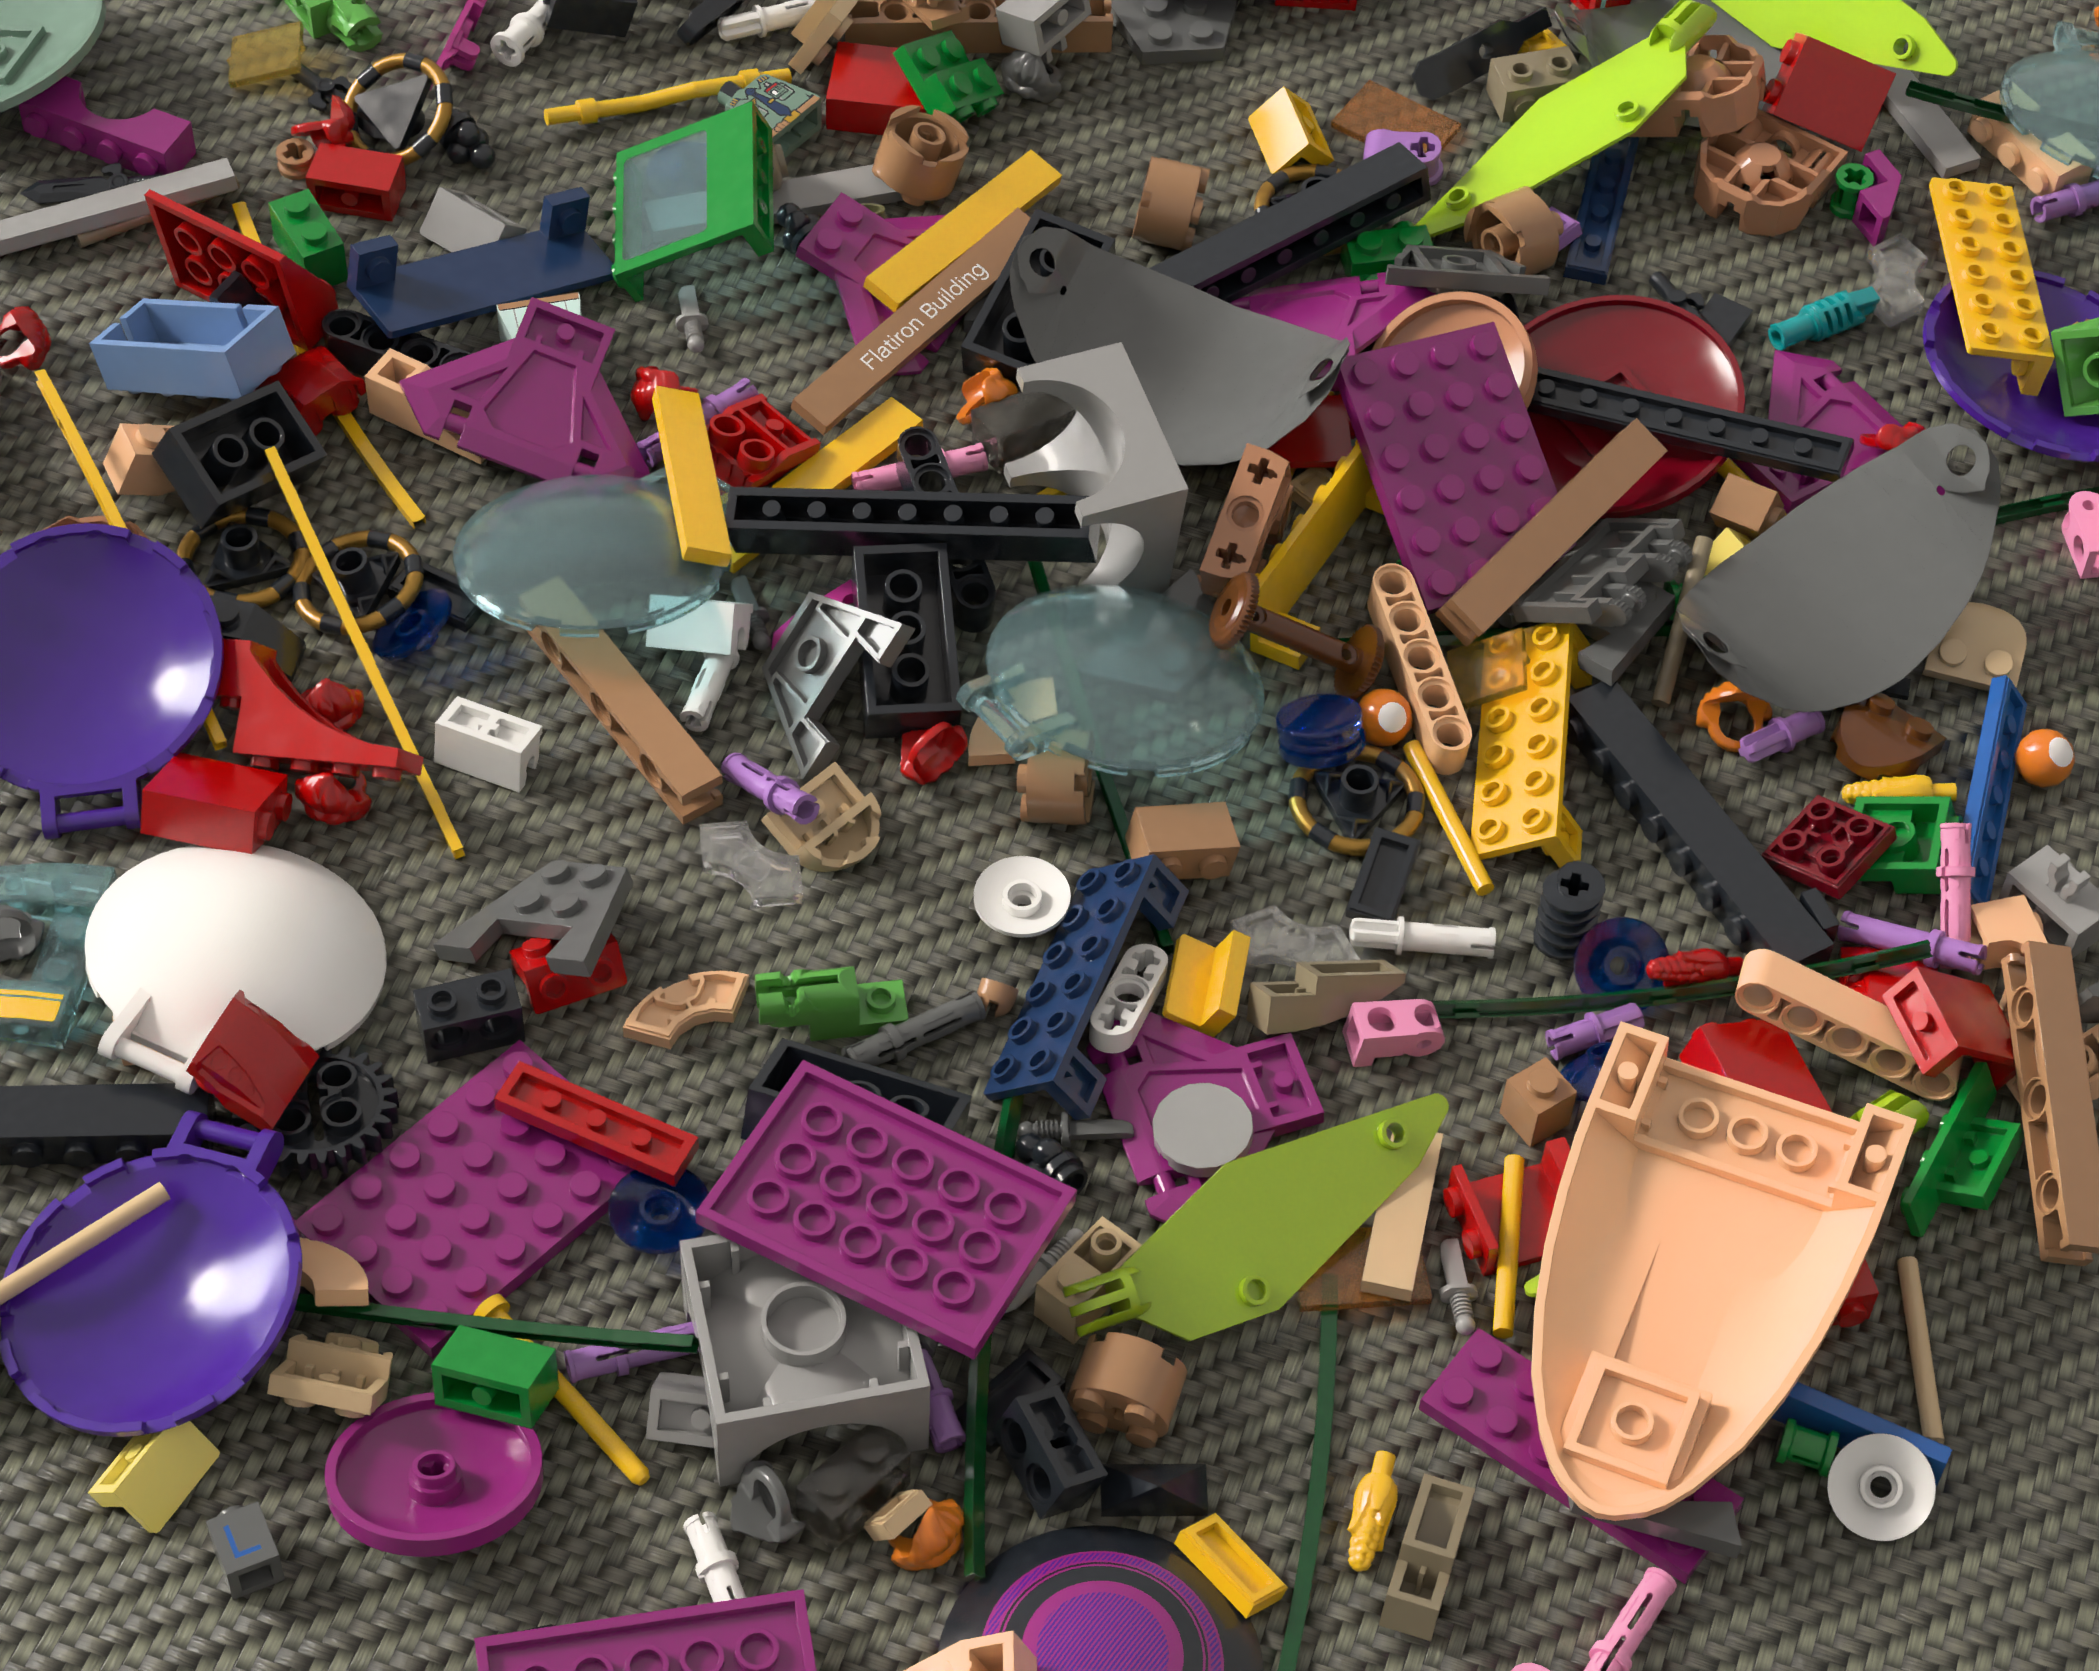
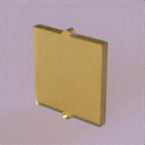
[226,21,306,88]
[1447,627,1531,710]

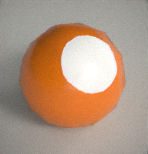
[1354,689,1413,747]
[2014,729,2075,788]

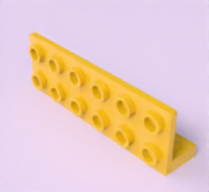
[1929,177,2055,396]
[1250,439,1384,670]
[1471,623,1592,868]

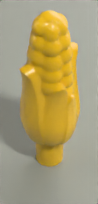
[1842,775,1957,805]
[1347,1451,1398,1572]

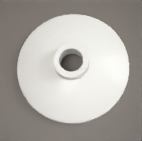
[974,856,1071,938]
[1827,1434,1936,1541]

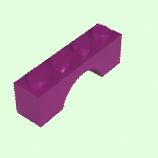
[18,76,196,176]

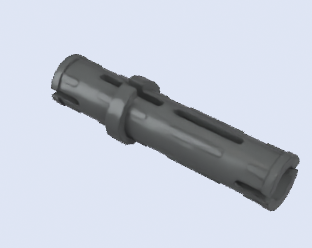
[841,990,986,1067]

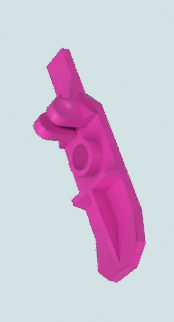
[430,0,487,91]

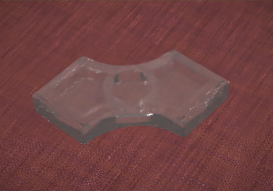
[1866,233,1929,328]
[699,821,803,908]
[1230,905,1360,969]

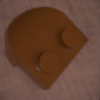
[1829,693,1947,781]

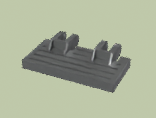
[1511,518,1694,627]

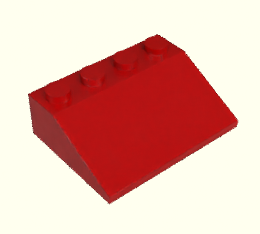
[144,189,339,351]

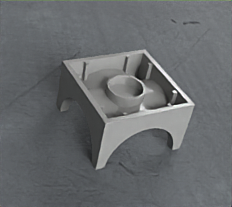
[1004,342,1188,618]
[679,1234,930,1487]

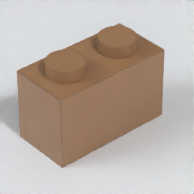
[1125,802,1241,880]

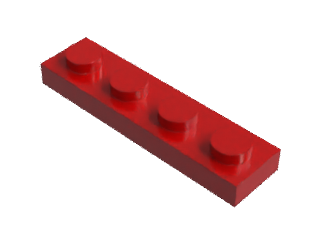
[494,1061,699,1187]

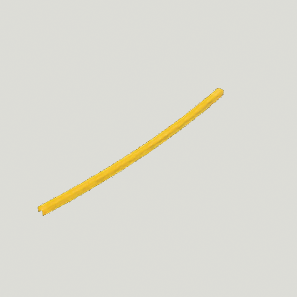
[232,202,426,529]
[34,369,227,751]
[265,446,465,860]

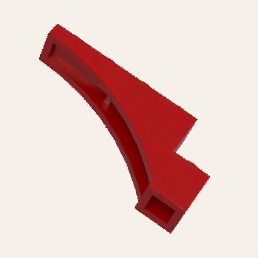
[216,639,424,782]

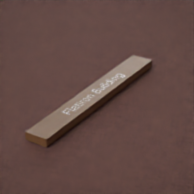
[791,207,1030,436]

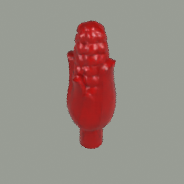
[1645,948,1744,986]

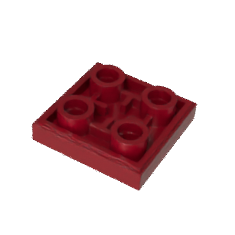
[1761,795,1897,900]

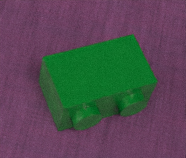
[268,189,348,286]
[431,1325,559,1429]

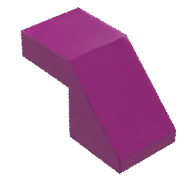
[1852,149,1902,248]

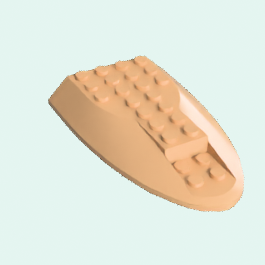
[1531,1021,1917,1521]

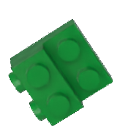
[892,30,1004,123]
[1340,221,1437,295]
[1854,796,1963,894]

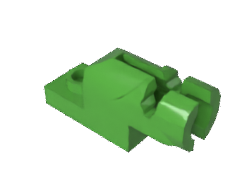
[284,0,383,52]
[755,966,909,1041]

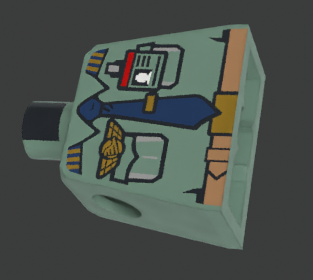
[717,74,822,158]

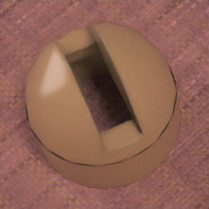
[977,978,1019,1018]

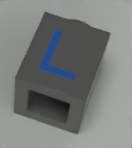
[206,1501,285,1600]

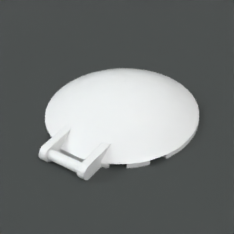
[85,844,387,1095]

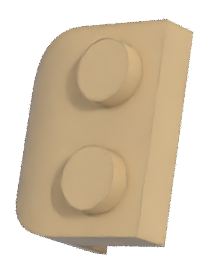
[788,0,858,74]
[1922,602,2027,691]
[761,762,881,872]
[267,1332,393,1418]

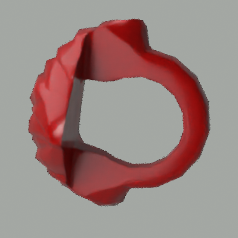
[291,95,355,148]
[0,306,52,371]
[630,366,699,421]
[1859,422,1925,451]
[300,678,365,731]
[900,721,968,785]
[295,767,372,825]

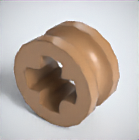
[276,138,315,180]

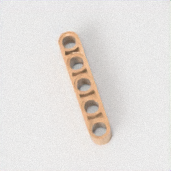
[1367,563,1472,775]
[1735,949,1963,1101]

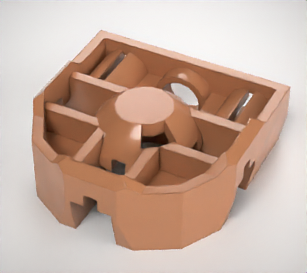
[1628,35,1766,137]
[1694,109,1848,237]
[1197,443,1294,598]

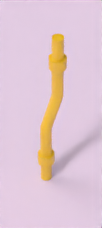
[544,68,792,126]

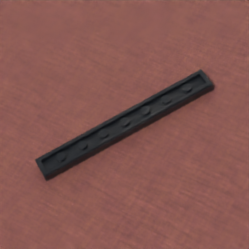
[1527,367,1854,482]

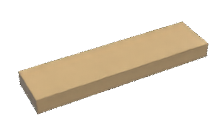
[1360,1132,1443,1302]

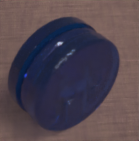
[1276,694,1366,769]

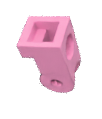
[2061,491,2099,579]
[1342,999,1445,1067]

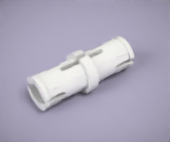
[683,1511,746,1602]

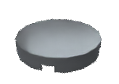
[1153,1083,1253,1177]

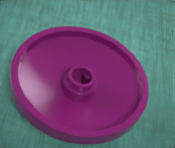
[325,1392,544,1557]

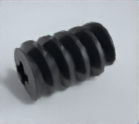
[1533,860,1606,961]

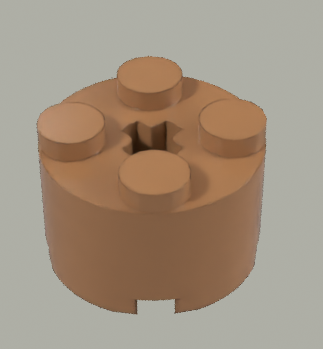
[872,105,969,206]
[1132,156,1210,251]
[1464,186,1564,275]
[1017,727,1096,825]
[1067,1332,1187,1448]

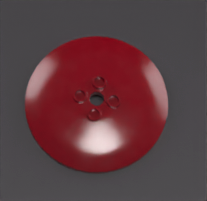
[1524,295,1745,519]

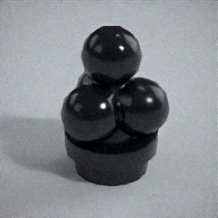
[439,108,496,169]
[776,203,821,260]
[1015,1133,1088,1195]

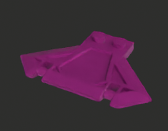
[795,192,968,376]
[1230,272,1436,392]
[399,297,653,501]
[1730,350,1945,514]
[1086,999,1324,1223]

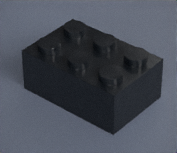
[152,380,328,529]

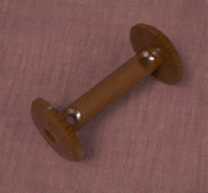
[1209,572,1385,702]

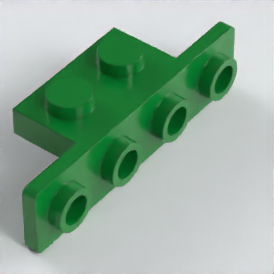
[1900,1061,2025,1237]

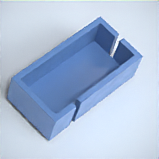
[89,298,296,401]

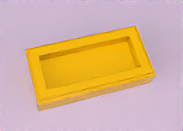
[1174,1513,1288,1619]

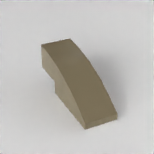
[1246,960,1406,1035]
[1379,1473,1475,1641]

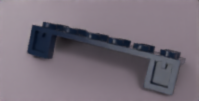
[347,187,614,338]
[983,854,1189,1121]

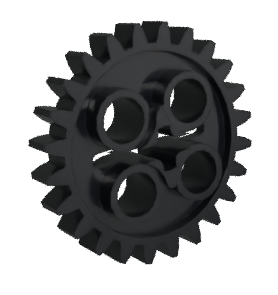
[232,1046,400,1180]

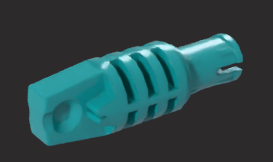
[1768,286,1880,351]

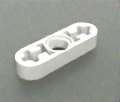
[1089,944,1168,1053]

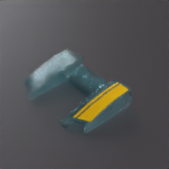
[0,863,117,1049]

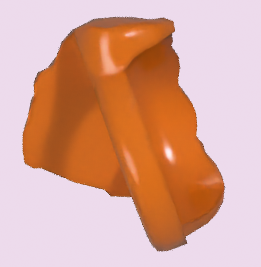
[956,368,1019,425]
[1696,681,1773,752]
[888,1499,965,1571]

